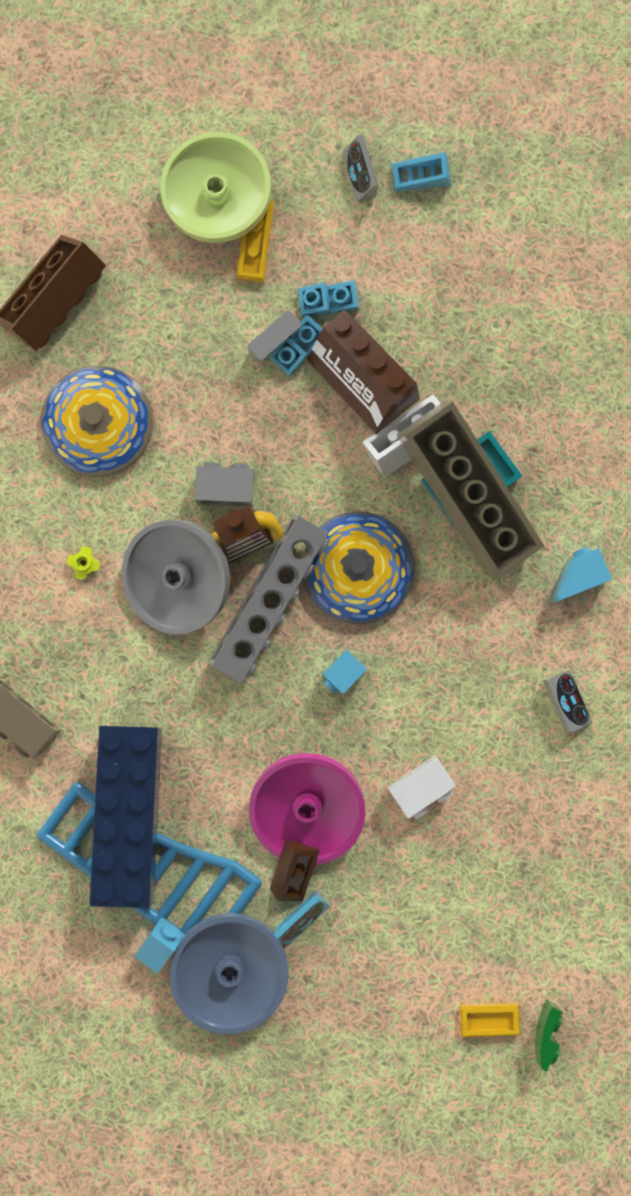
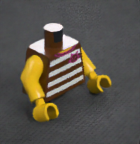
[211,506,296,584]

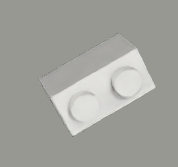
[387,756,456,819]

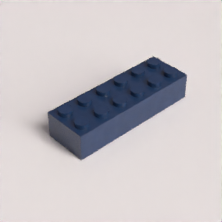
[89,726,162,908]

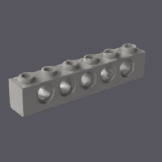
[209,514,329,683]

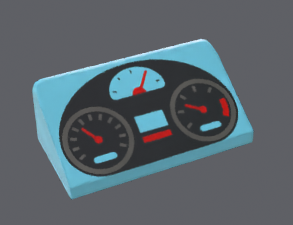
[274,891,330,945]

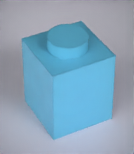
[322,649,367,694]
[134,918,185,974]

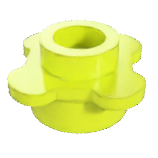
[67,546,100,580]

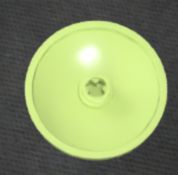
[160,132,272,243]

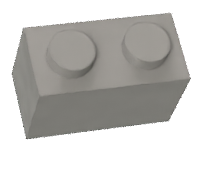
[195,462,255,507]

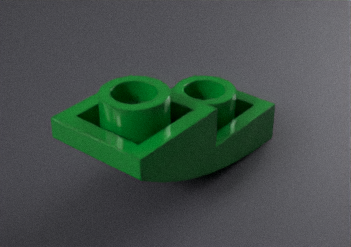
[535,999,562,1072]

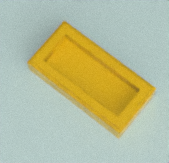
[460,1003,520,1037]

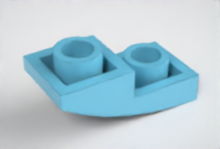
[298,280,360,317]
[269,315,323,376]

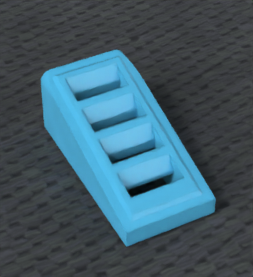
[392,152,451,192]

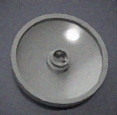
[122,519,230,634]

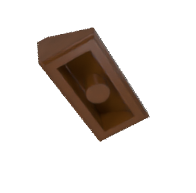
[270,840,320,901]

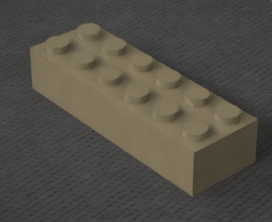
[396,401,544,579]

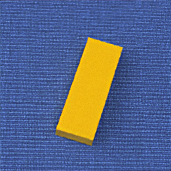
[236,200,274,283]

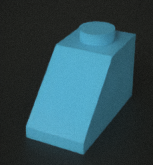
[552,547,612,603]

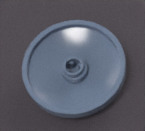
[170,913,288,1034]

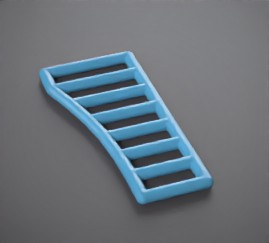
[37,782,262,934]

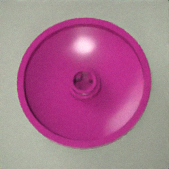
[249,753,365,865]

